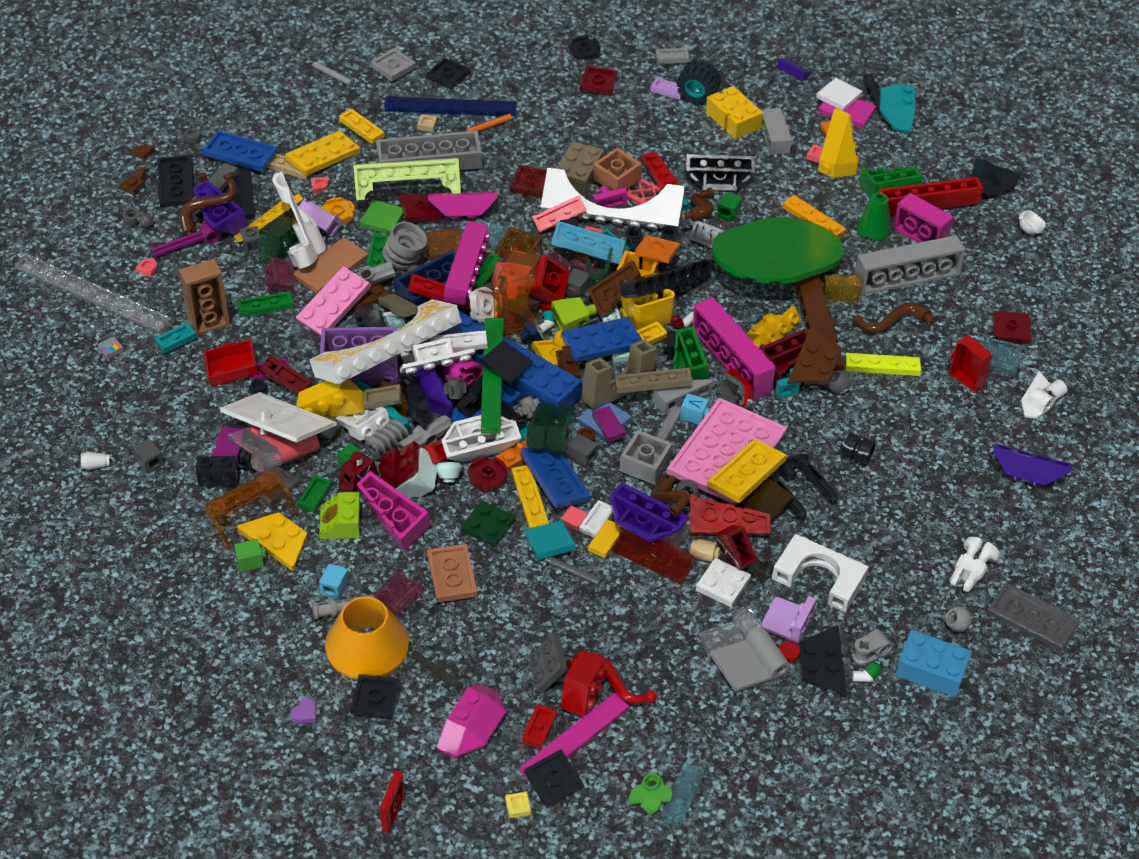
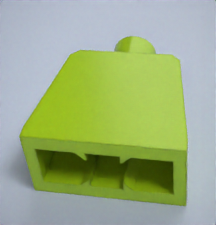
[551,297,597,331]

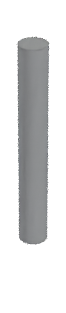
[312,61,353,86]

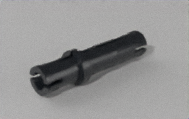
[863,74,881,114]

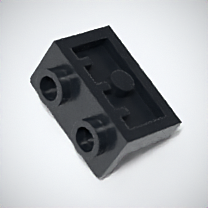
[457,375,483,417]

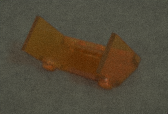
[493,249,540,336]
[202,471,298,551]

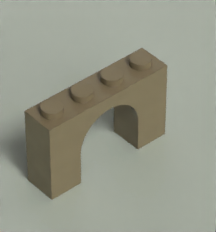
[581,339,657,409]

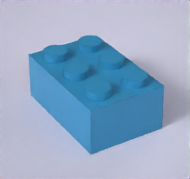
[895,630,972,697]

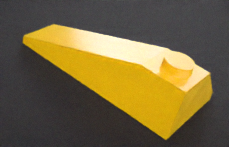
[818,108,859,178]

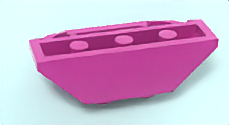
[428,191,498,219]
[437,683,506,758]

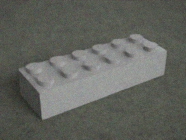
[376,131,482,170]
[853,235,965,295]

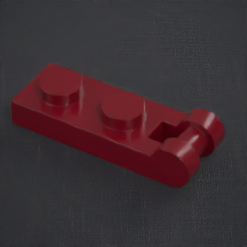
[258,355,312,396]

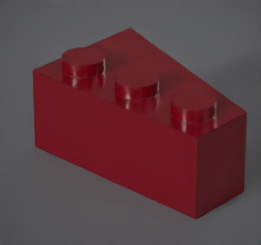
[759,329,808,388]

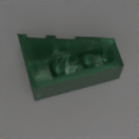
[259,212,298,268]

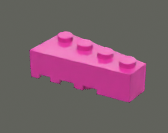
[357,471,431,551]

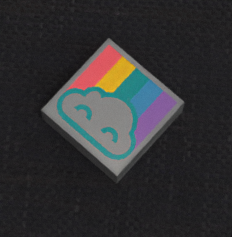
[97,336,124,360]

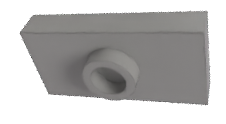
[655,48,689,64]

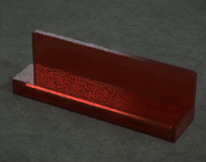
[612,527,694,584]

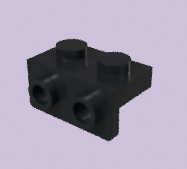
[196,456,238,487]

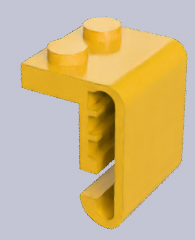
[620,289,675,330]

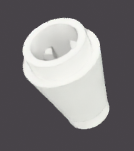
[81,451,109,471]

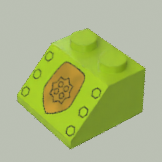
[319,492,361,539]

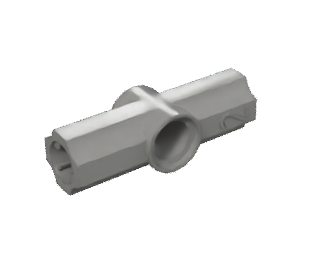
[355,261,396,287]
[397,415,452,451]

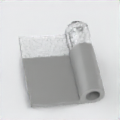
[697,608,791,692]

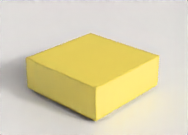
[505,792,531,818]

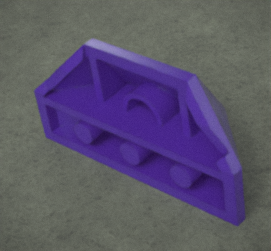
[414,365,453,418]
[993,443,1072,486]
[610,482,689,542]

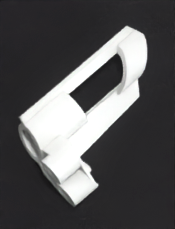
[273,171,326,269]

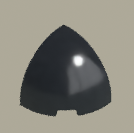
[972,159,1020,195]

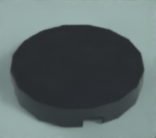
[569,36,601,60]

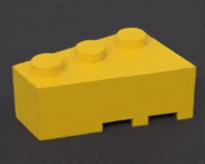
[296,379,365,417]

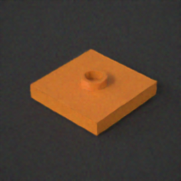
[635,235,680,264]

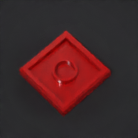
[379,771,405,833]

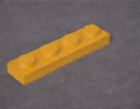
[782,195,846,238]

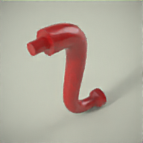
[567,652,657,704]

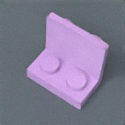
[761,596,816,643]

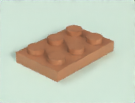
[427,544,477,603]

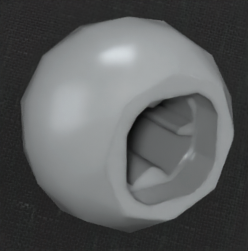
[945,606,972,632]

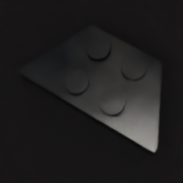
[798,626,847,698]

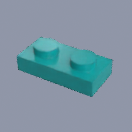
[154,322,197,354]

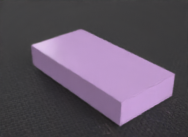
[650,78,682,100]

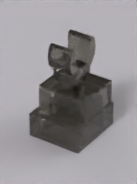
[749,549,774,584]

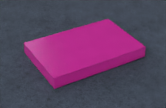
[818,99,876,128]

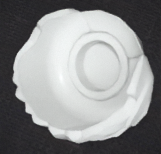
[1019,210,1046,234]

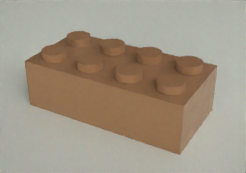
[179,259,230,336]

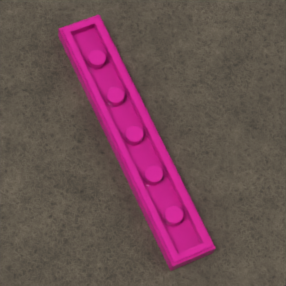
[519,693,629,779]

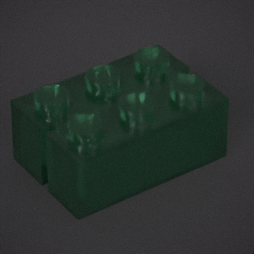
[526,403,576,453]

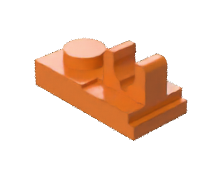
[496,437,533,473]

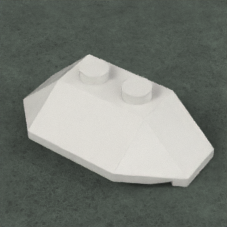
[441,415,522,462]

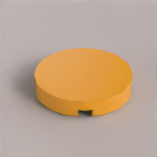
[321,197,355,225]

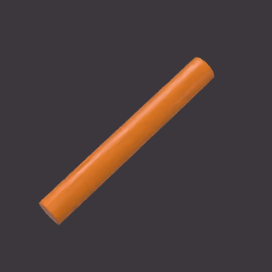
[465,114,512,132]

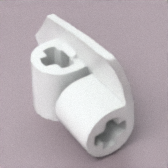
[1021,371,1067,419]

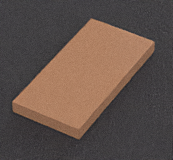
[293,237,368,294]

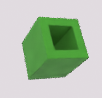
[234,539,266,572]

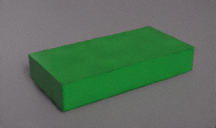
[297,475,333,513]

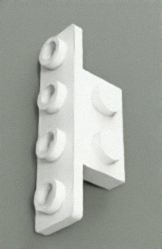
[399,338,475,374]

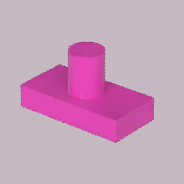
[592,186,627,208]

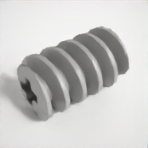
[365,419,408,459]

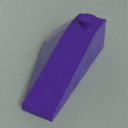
[192,180,249,234]

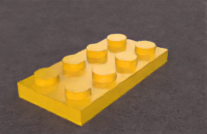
[285,130,360,176]
[708,439,786,503]

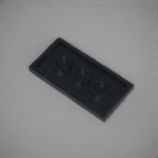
[157,155,194,208]
[222,168,255,219]

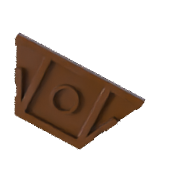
[787,325,841,385]

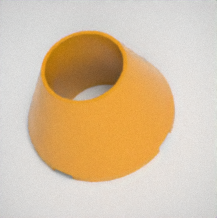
[325,597,409,679]

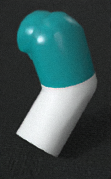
[537,310,555,334]

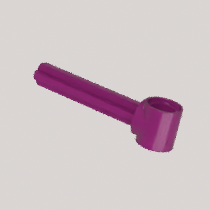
[152,221,221,257]

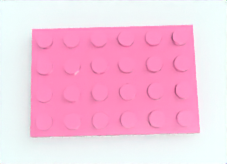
[666,398,787,505]

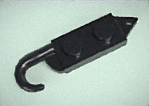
[397,373,433,429]

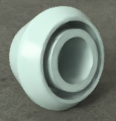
[435,462,462,482]

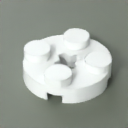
[469,287,499,325]

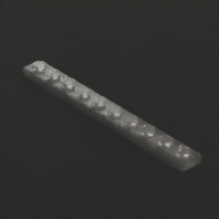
[15,254,172,334]

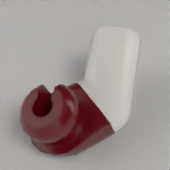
[671,312,693,328]

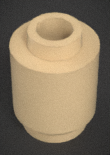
[690,539,721,562]

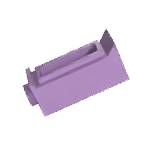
[298,198,343,237]

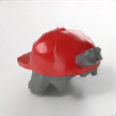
[716,368,755,410]

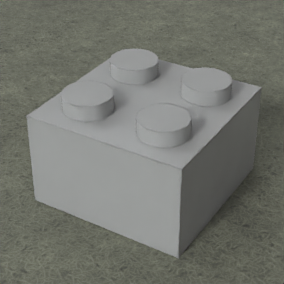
[620,430,673,485]

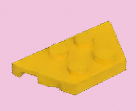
[237,512,308,571]

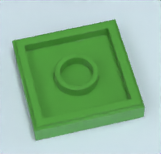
[360,200,404,234]

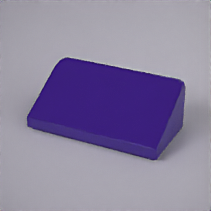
[777,58,812,81]

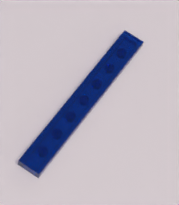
[384,96,516,117]

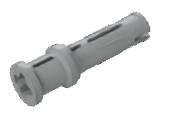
[312,594,375,620]

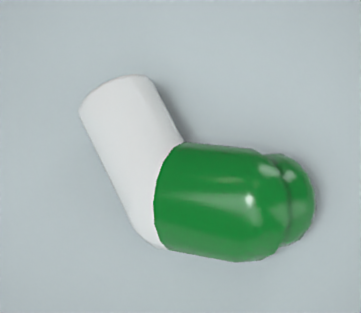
[852,661,881,682]

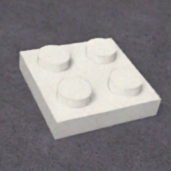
[696,558,751,608]

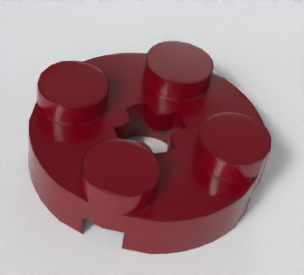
[469,456,507,493]

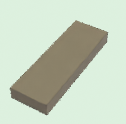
[378,294,418,318]

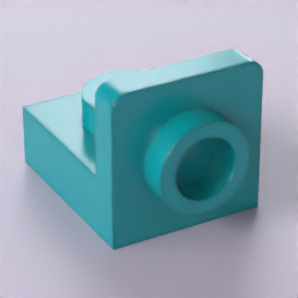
[775,369,801,399]

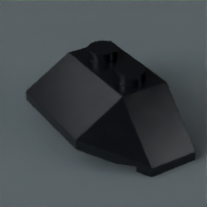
[686,154,755,191]

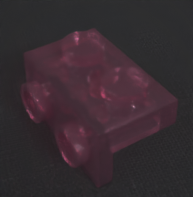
[374,569,424,615]

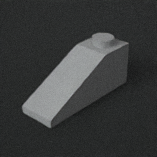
[652,379,713,415]

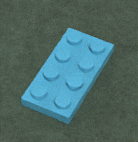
[551,221,625,264]

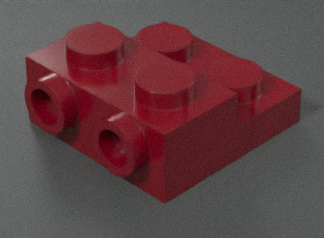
[378,441,419,489]

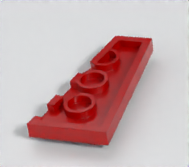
[690,494,770,536]

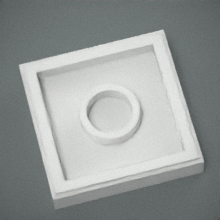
[816,78,863,111]

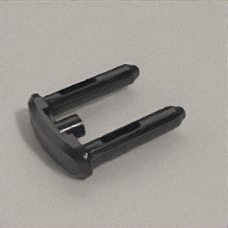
[768,454,838,519]

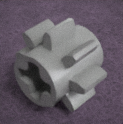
[517,395,541,419]

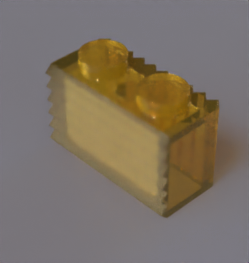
[823,274,862,303]

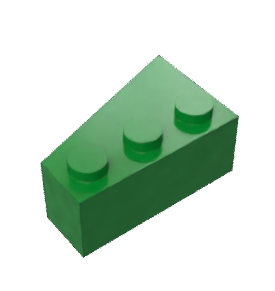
[860,167,923,197]
[673,326,710,380]

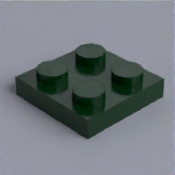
[461,500,516,547]

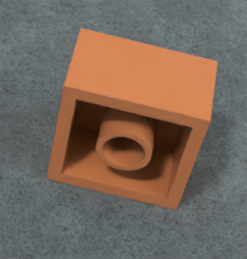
[593,148,642,191]

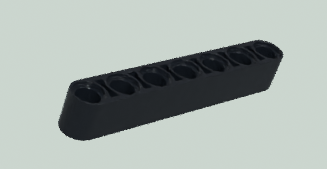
[620,260,712,298]

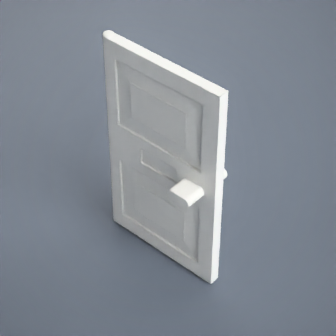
[220,392,337,443]

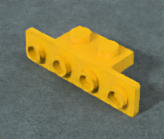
[746,306,801,348]

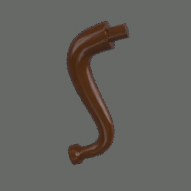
[179,172,236,235]
[682,187,714,222]
[852,303,936,333]
[650,476,690,516]

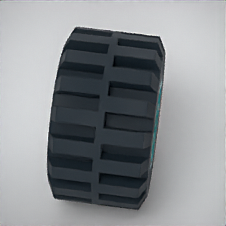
[676,59,721,105]

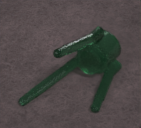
[586,247,613,286]

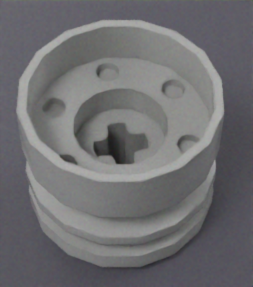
[382,222,427,270]

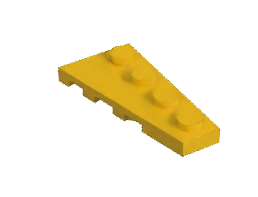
[234,194,303,242]

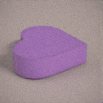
[290,698,316,724]

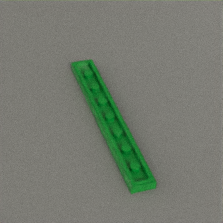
[481,318,504,434]

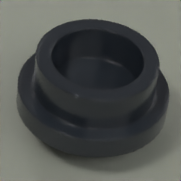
[249,379,268,395]

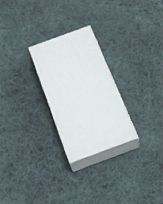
[579,500,614,538]

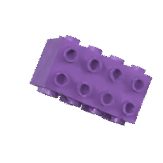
[320,327,399,386]

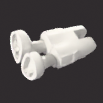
[950,537,1000,592]

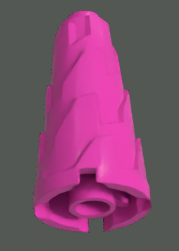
[424,334,483,394]

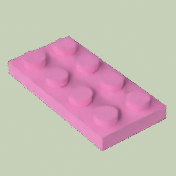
[295,266,371,337]

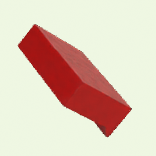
[949,335,993,393]
[204,339,259,387]

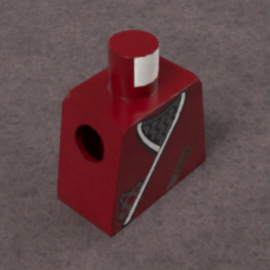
[339,452,379,492]
[716,525,757,569]

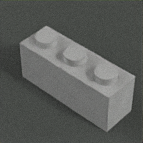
[761,108,793,155]

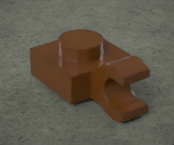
[120,166,149,196]
[556,346,581,378]

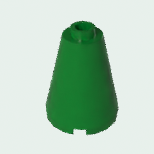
[857,193,892,242]

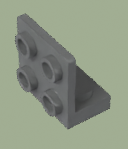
[689,215,736,248]

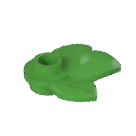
[629,773,673,815]

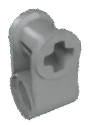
[852,629,893,665]

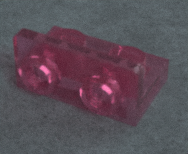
[264,257,295,294]

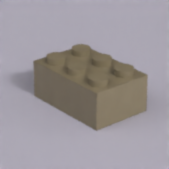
[556,141,604,196]

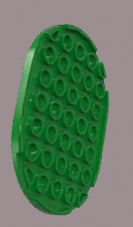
[712,217,844,284]

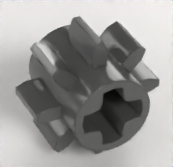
[444,377,467,399]

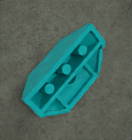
[879,84,915,133]

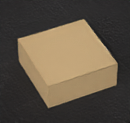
[417,114,437,132]

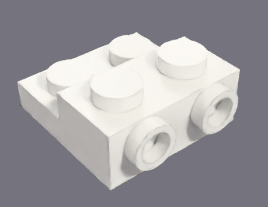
[336,407,390,441]

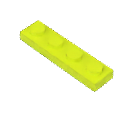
[845,353,921,376]

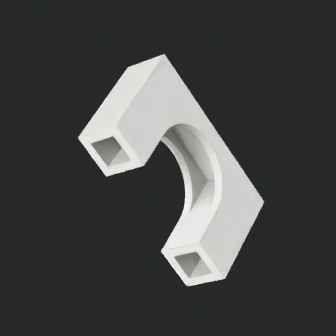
[772,534,869,613]

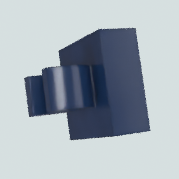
[519,320,543,345]

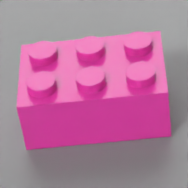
[893,193,953,243]

